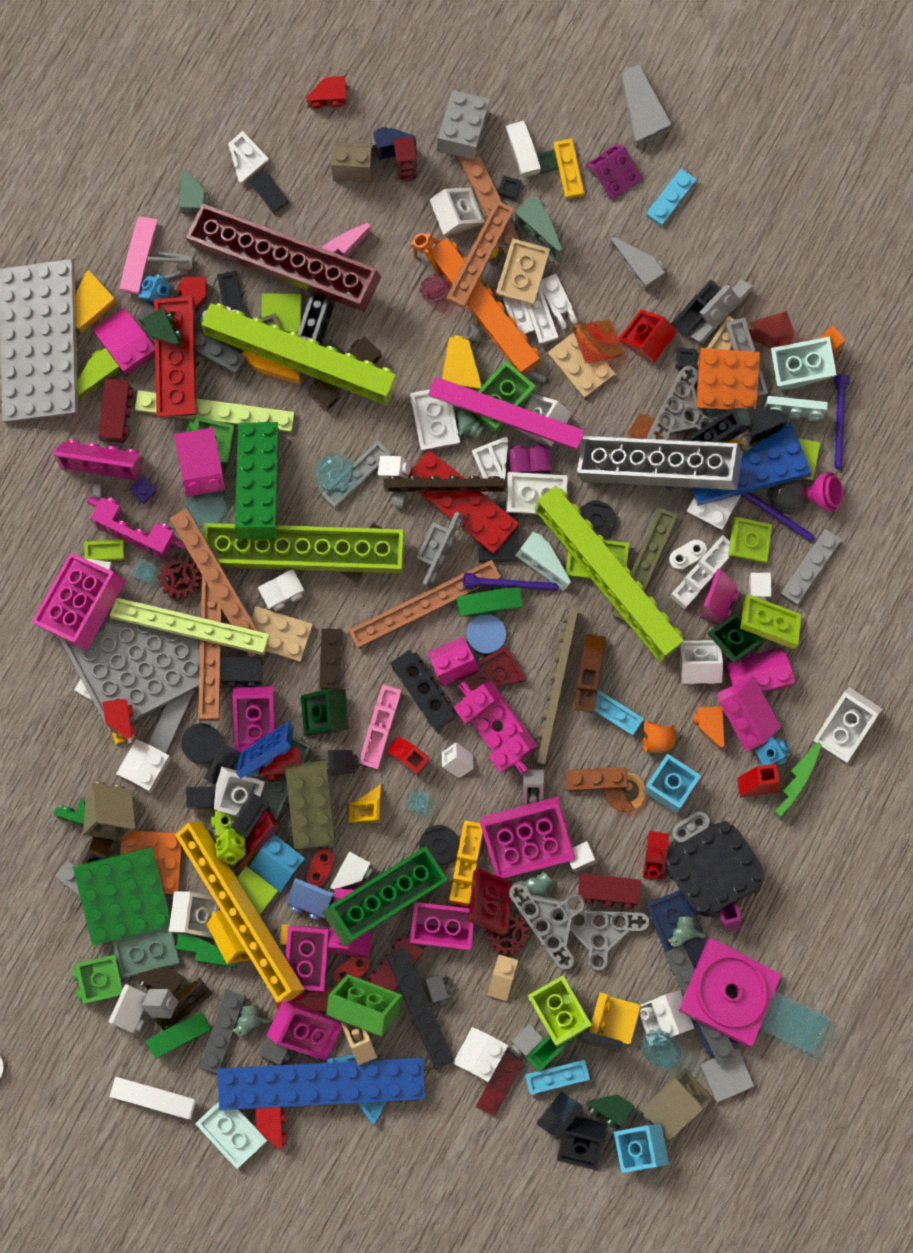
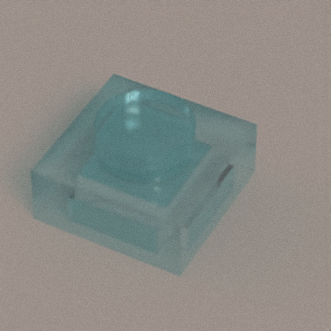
[131,558,158,585]
[406,789,430,814]

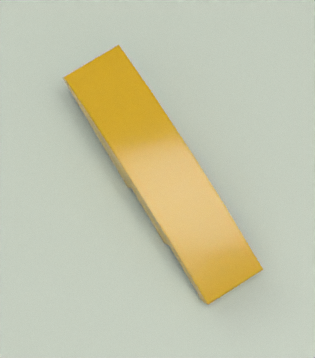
[449,820,483,907]

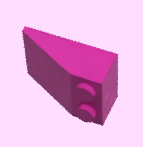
[92,307,155,377]
[174,427,226,497]
[700,569,739,624]
[232,686,275,752]
[267,1001,343,1061]

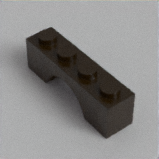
[309,336,382,412]

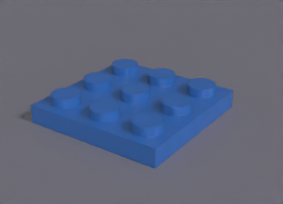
[236,721,294,779]

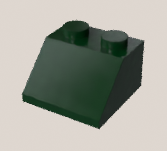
[708,612,763,664]
[301,689,349,735]

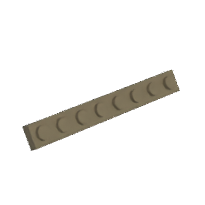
[534,607,578,767]

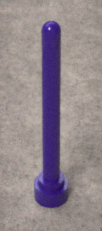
[834,375,850,470]
[740,492,814,542]
[463,573,559,591]

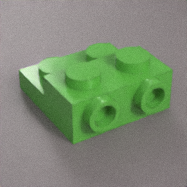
[187,416,234,464]
[72,955,123,1005]

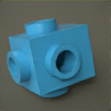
[138,275,172,305]
[755,737,791,767]

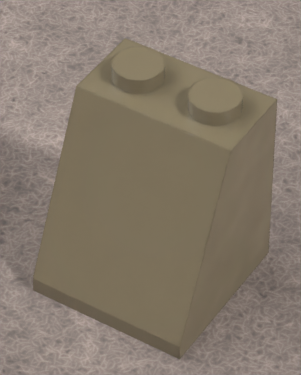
[331,141,374,182]
[83,782,135,841]
[641,1069,713,1140]

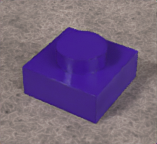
[129,476,158,504]

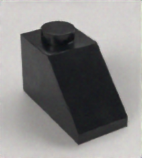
[327,750,359,776]

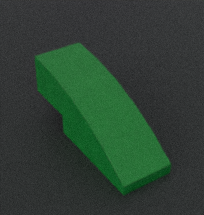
[456,587,523,617]
[176,933,237,968]
[146,1012,211,1060]
[526,1034,579,1072]

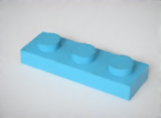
[646,168,697,227]
[594,690,644,737]
[525,1060,590,1095]

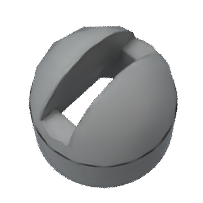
[465,324,481,342]
[391,492,407,509]

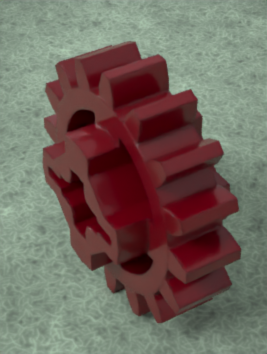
[157,556,201,600]
[485,912,529,956]

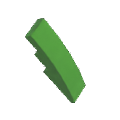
[773,742,821,819]

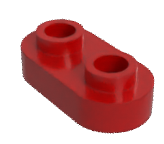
[306,848,335,888]
[333,956,370,985]

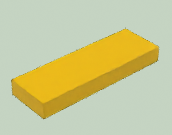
[553,139,585,199]

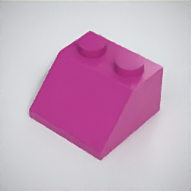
[427,636,479,686]

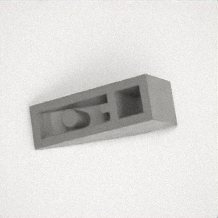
[611,237,665,291]

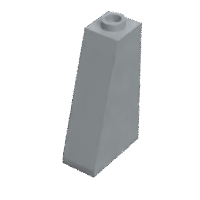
[621,65,671,147]

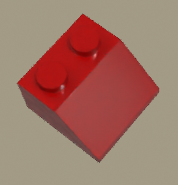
[618,309,678,362]

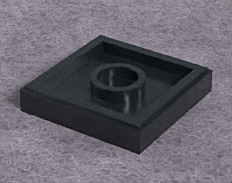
[536,1091,583,1139]

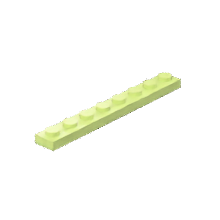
[135,391,295,433]
[110,598,270,655]

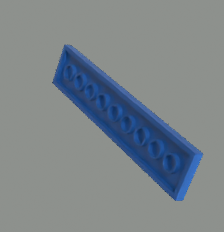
[217,1058,425,1110]

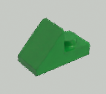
[54,798,85,825]

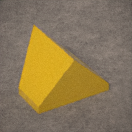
[349,784,381,824]

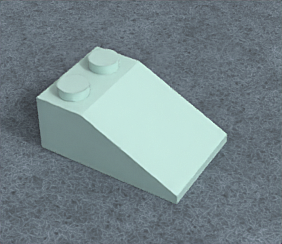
[771,337,837,391]

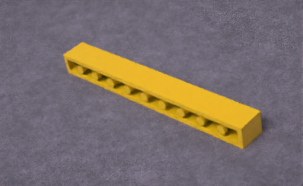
[175,822,305,1003]

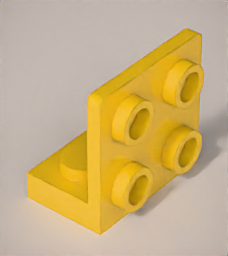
[589,992,641,1044]

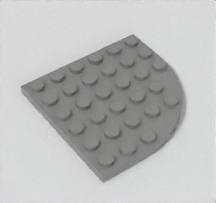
[59,601,200,733]

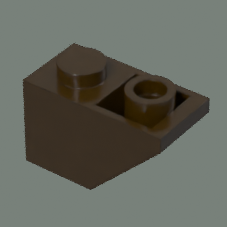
[79,836,113,865]
[136,966,185,996]

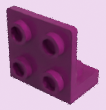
[585,144,643,200]

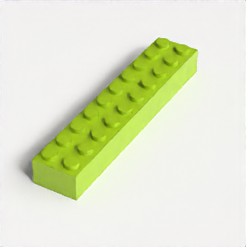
[201,303,397,406]
[534,485,684,663]
[203,523,405,574]

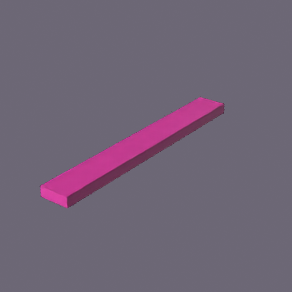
[428,376,585,450]

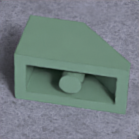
[179,169,209,214]

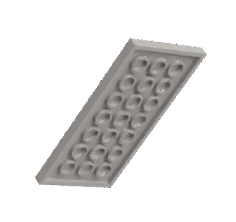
[0,259,78,423]

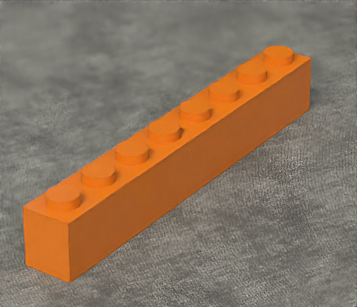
[429,238,541,375]

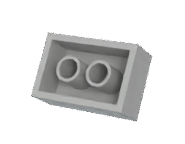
[437,90,490,160]

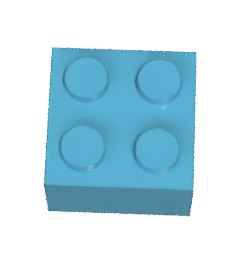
[642,753,701,814]
[614,1123,669,1173]

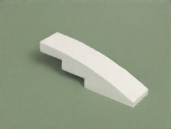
[670,535,730,609]
[110,1077,196,1120]

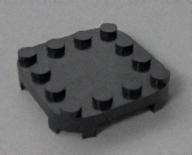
[666,821,765,918]

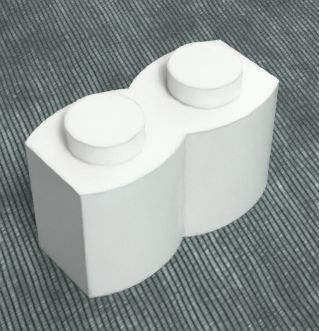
[258,569,305,612]

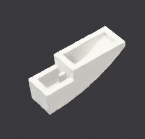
[505,121,541,178]

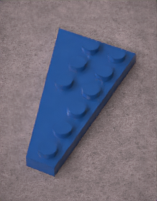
[691,423,812,506]

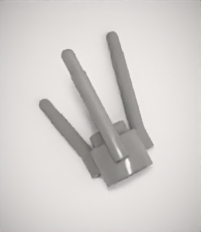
[147,252,192,280]

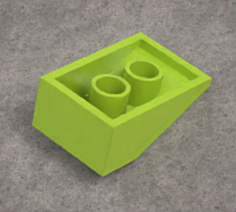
[527,976,592,1047]

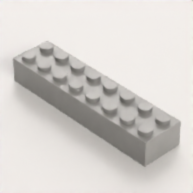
[577,436,743,490]

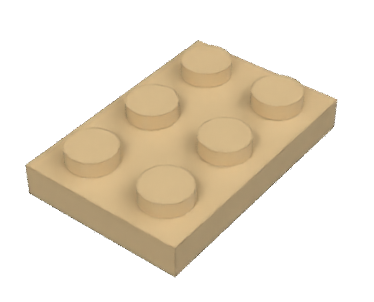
[496,238,550,306]
[547,329,615,399]
[252,606,313,663]

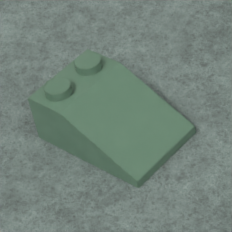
[515,196,562,262]

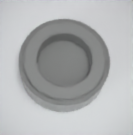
[93,483,101,500]

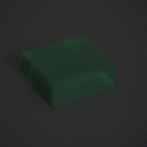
[536,150,559,175]

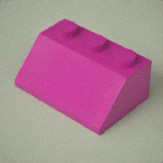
[724,648,795,694]
[717,675,781,752]
[328,888,373,958]
[410,902,474,950]

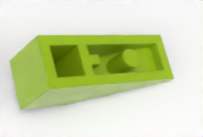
[78,348,121,402]

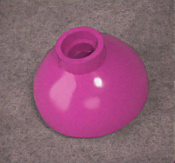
[807,472,843,512]

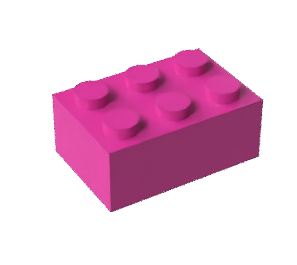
[285,925,330,991]

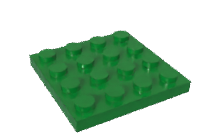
[73,846,170,946]

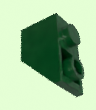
[142,308,184,348]
[586,1094,635,1128]

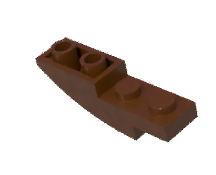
[574,634,606,713]

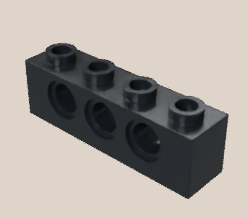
[298,292,336,346]
[683,408,754,443]
[390,650,456,732]

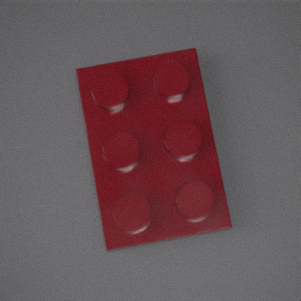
[468,868,512,936]

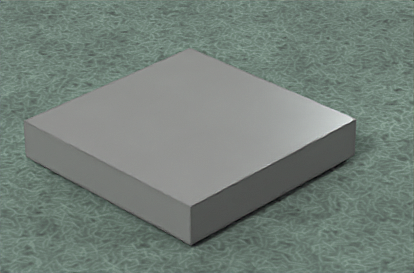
[700,1049,754,1103]

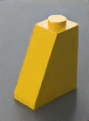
[75,270,116,334]
[442,335,481,391]
[206,910,251,964]

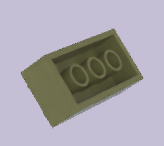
[286,761,335,849]

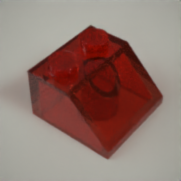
[748,311,794,349]

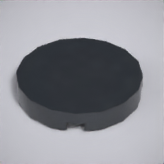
[580,501,616,539]
[181,723,222,764]
[419,825,459,866]

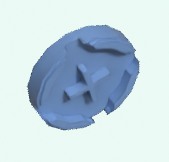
[467,614,506,655]

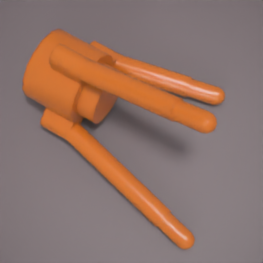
[411,233,442,276]

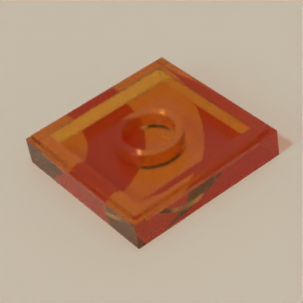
[573,319,623,364]

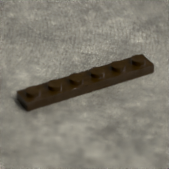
[384,476,505,492]

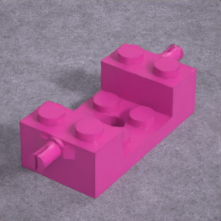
[87,496,186,561]
[453,681,538,775]

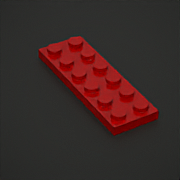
[154,297,197,418]
[408,450,520,555]

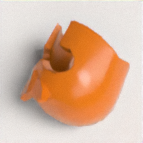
[643,721,676,754]

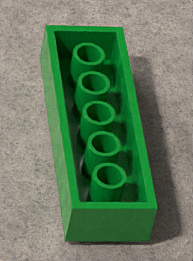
[235,422,280,539]
[322,846,448,947]

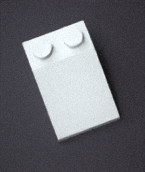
[813,687,883,763]

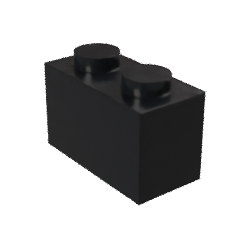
[221,657,263,687]

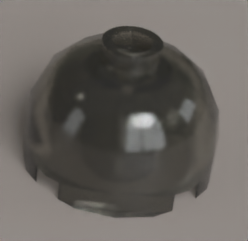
[768,480,807,516]

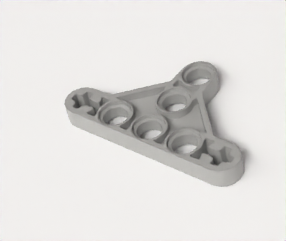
[647,366,713,440]
[509,882,585,969]
[553,910,649,971]

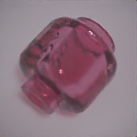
[419,273,450,303]

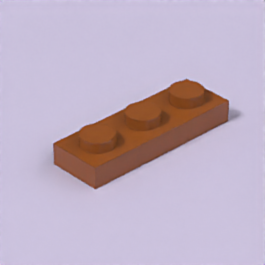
[566,767,628,792]

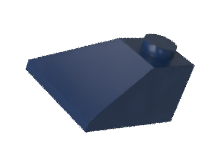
[373,127,417,160]

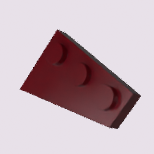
[456,646,527,690]

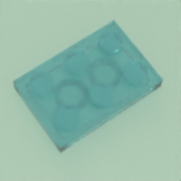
[760,991,831,1056]

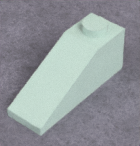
[515,531,571,591]

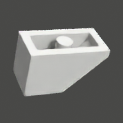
[330,852,373,892]

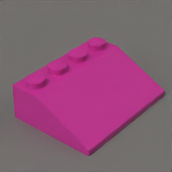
[54,440,143,481]
[32,553,126,651]
[480,796,575,878]

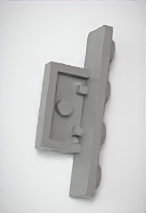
[689,280,753,343]
[416,511,464,586]

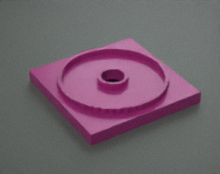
[678,937,782,1048]

